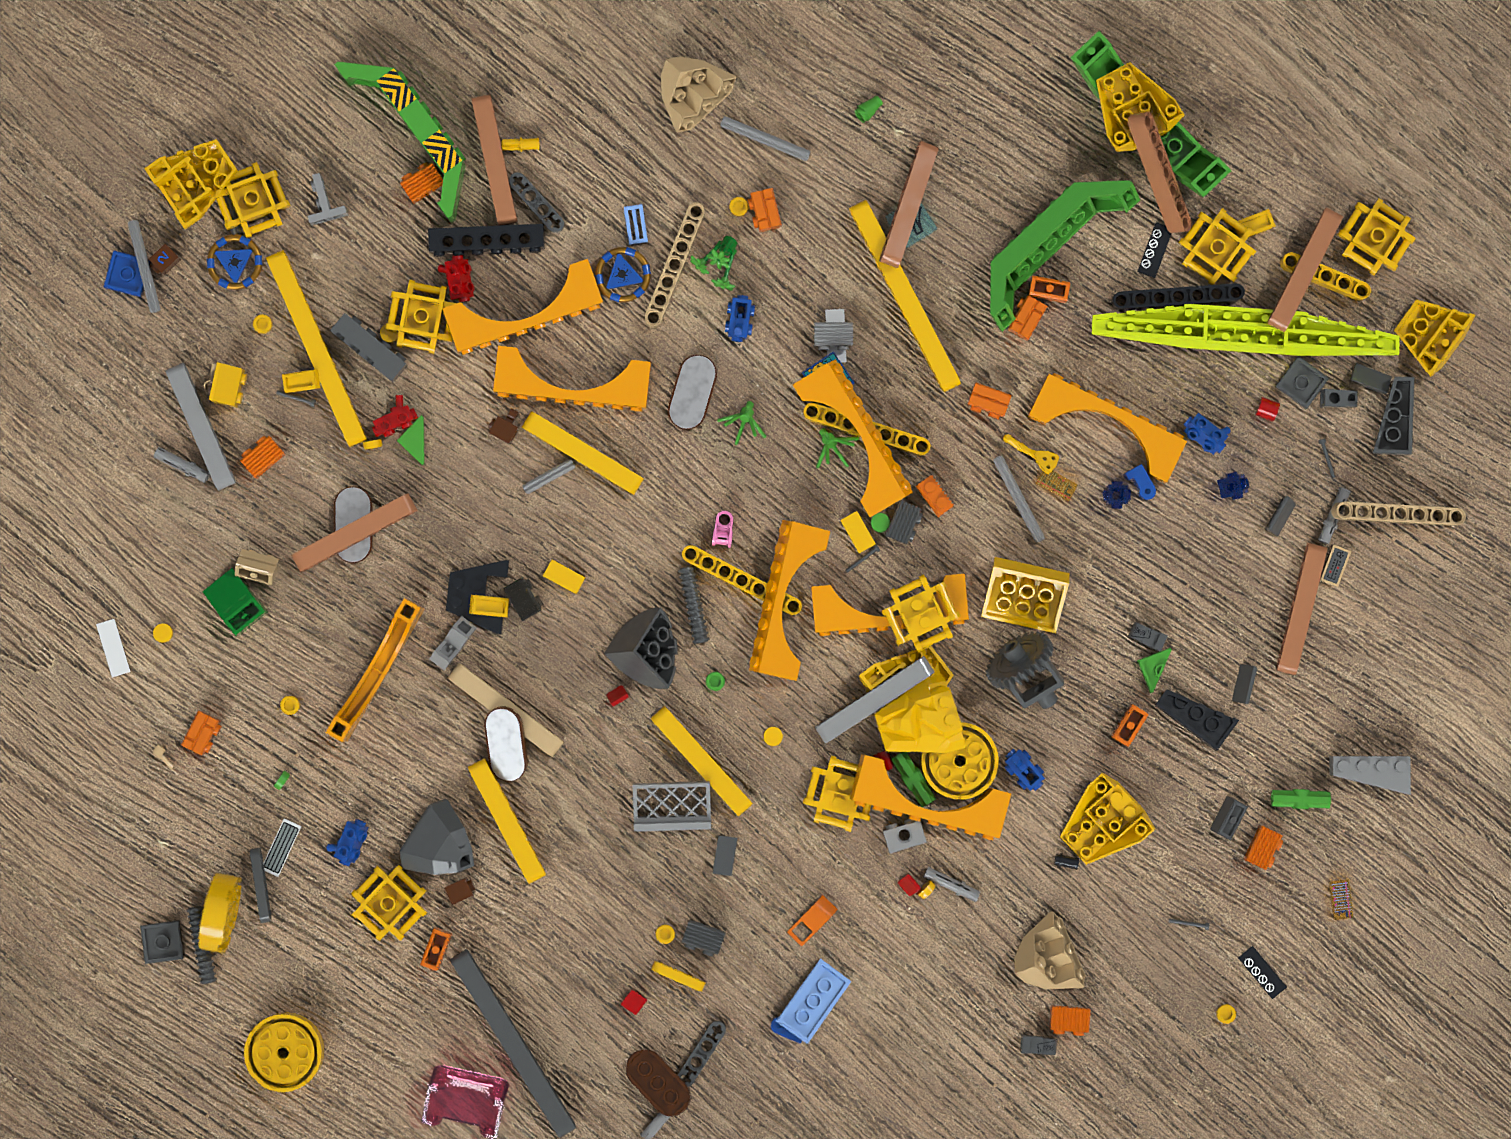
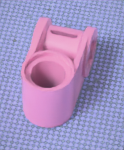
[712,511,733,548]

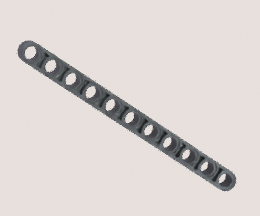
[450,949,577,1138]

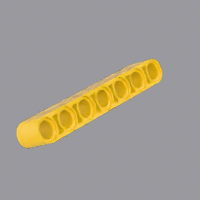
[803,403,931,456]
[522,411,644,495]
[682,545,802,615]
[650,706,753,816]
[468,758,546,884]

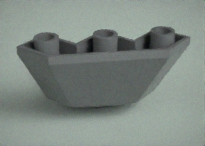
[400,799,474,875]

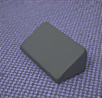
[1349,363,1392,394]
[1266,496,1296,536]
[1232,664,1257,704]
[1210,796,1248,841]
[712,835,737,876]

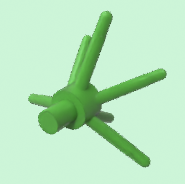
[717,401,766,445]
[816,428,859,468]

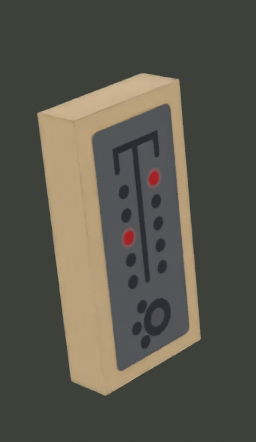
[1320,545,1351,587]

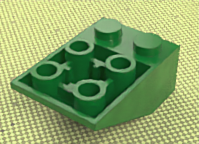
[202,568,268,636]

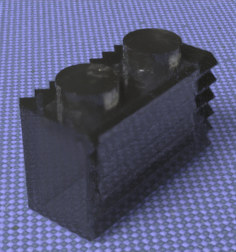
[503,577,544,622]

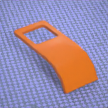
[787,895,838,946]

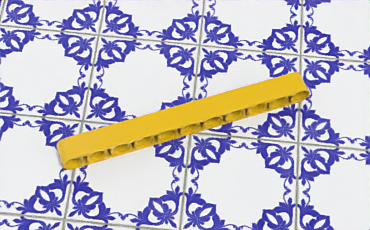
[849,199,961,393]
[266,250,367,447]

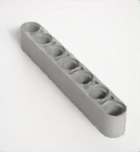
[165,363,236,491]
[815,656,934,744]

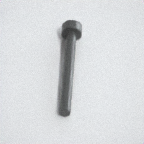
[276,391,316,407]
[1318,438,1335,478]
[846,545,880,573]
[1168,919,1210,930]

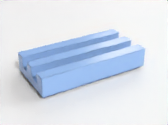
[623,204,648,245]

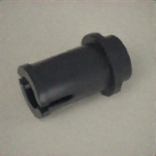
[1054,853,1079,870]

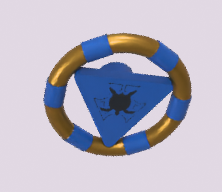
[207,234,263,290]
[595,247,651,302]

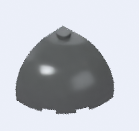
[604,607,678,689]

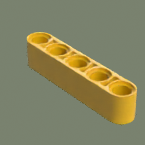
[1280,252,1371,301]

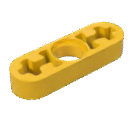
[651,961,706,992]

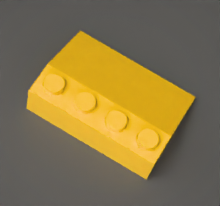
[981,557,1070,633]

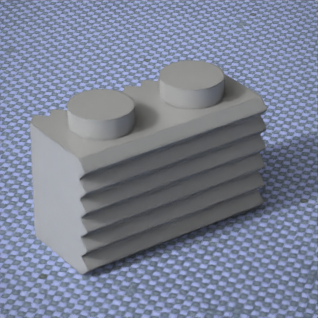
[814,322,853,350]

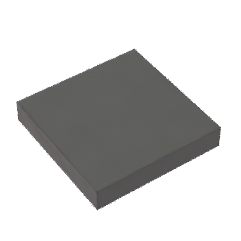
[1275,356,1329,409]
[140,920,184,964]

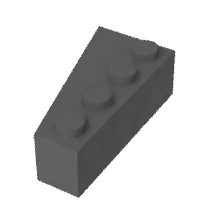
[330,313,408,383]
[1372,377,1414,455]

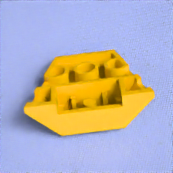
[1394,300,1476,377]

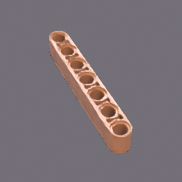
[471,94,518,226]
[1128,112,1191,233]
[879,141,939,268]
[1267,207,1343,332]
[291,493,417,573]
[1276,543,1327,675]

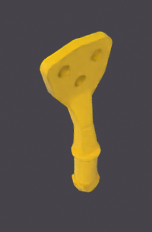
[1003,434,1059,474]

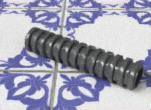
[678,566,710,644]
[186,906,217,984]

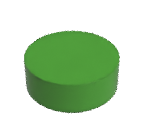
[871,513,890,532]
[706,672,725,691]
[274,770,290,790]

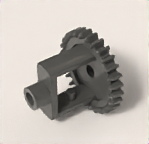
[985,631,1064,709]

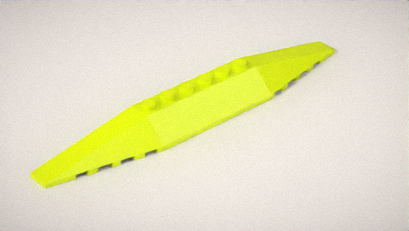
[1091,304,1400,356]

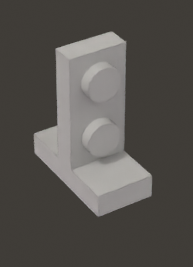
[308,173,349,226]

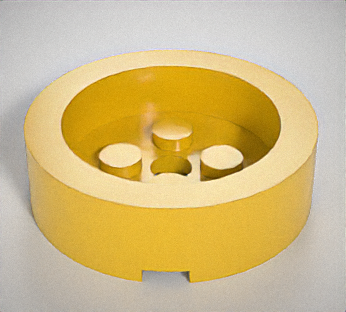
[920,722,999,800]
[199,873,242,954]
[244,1012,324,1092]

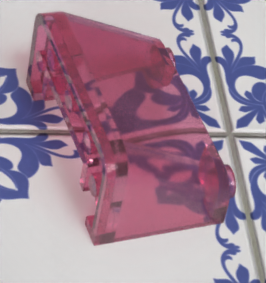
[421,1065,509,1139]

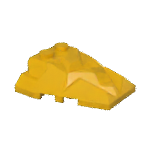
[144,139,238,230]
[859,646,954,710]
[874,674,965,754]

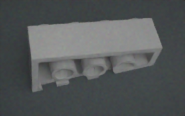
[1329,756,1411,795]

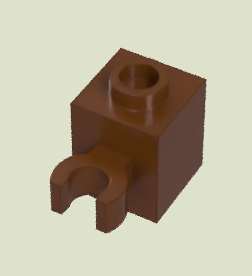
[488,408,519,445]

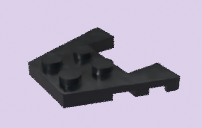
[446,560,509,635]

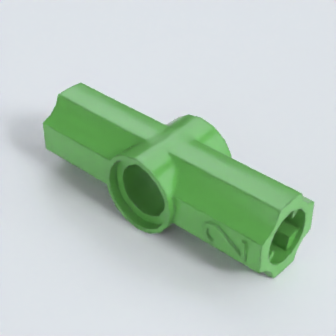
[891,752,936,808]
[1271,789,1331,809]

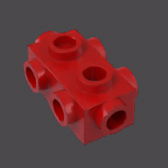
[438,255,475,303]
[372,395,418,438]

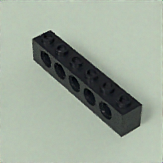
[428,224,545,257]

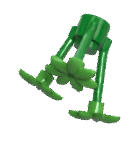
[690,236,738,291]

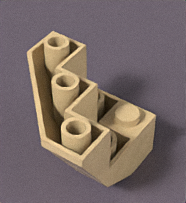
[661,56,737,132]
[1014,911,1086,989]

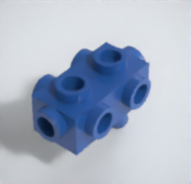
[725,295,755,342]
[1184,412,1231,455]
[1004,749,1045,791]
[327,819,369,866]

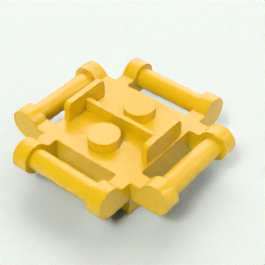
[216,162,291,238]
[1337,198,1416,275]
[1178,208,1257,285]
[384,279,456,354]
[882,574,961,653]
[803,755,871,832]
[351,865,427,941]

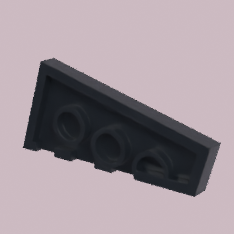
[1155,689,1239,751]

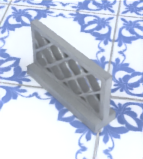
[633,781,711,832]

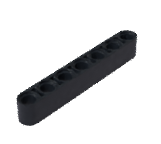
[1111,283,1245,311]

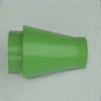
[854,95,883,122]

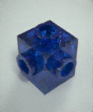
[1217,471,1250,500]
[1103,481,1131,509]

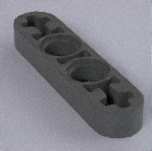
[509,172,565,233]
[250,848,271,923]
[678,1020,726,1087]

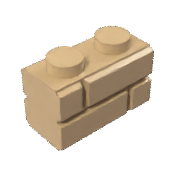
[235,549,279,586]

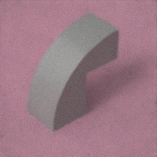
[430,616,477,671]

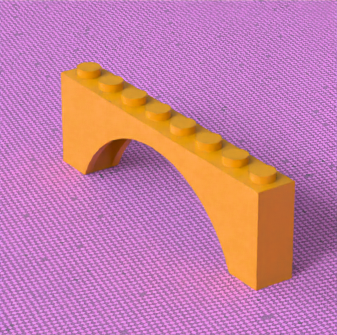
[442,259,603,355]
[493,346,651,412]
[793,359,913,517]
[1027,373,1187,484]
[749,520,830,681]
[811,574,969,636]
[325,598,425,742]
[850,754,1011,840]

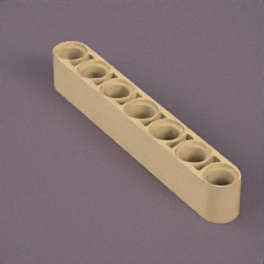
[645,202,705,328]
[1331,502,1466,526]
[447,663,564,757]

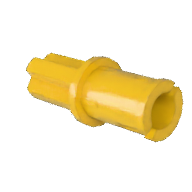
[501,137,540,152]

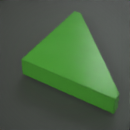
[397,415,425,465]
[1137,648,1172,693]

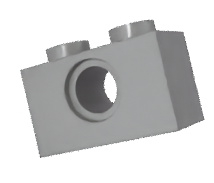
[883,819,927,853]

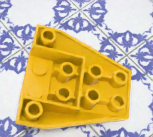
[1096,62,1184,152]
[1060,772,1156,865]

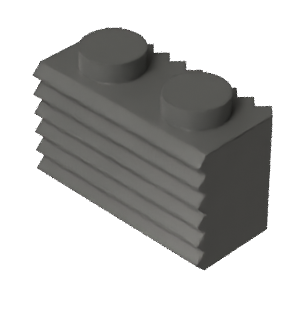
[885,500,923,545]
[682,919,726,957]

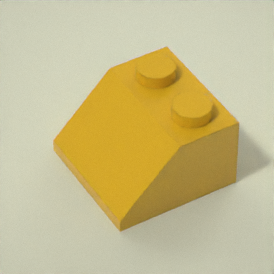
[209,362,247,408]

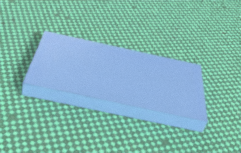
[776,958,851,1044]

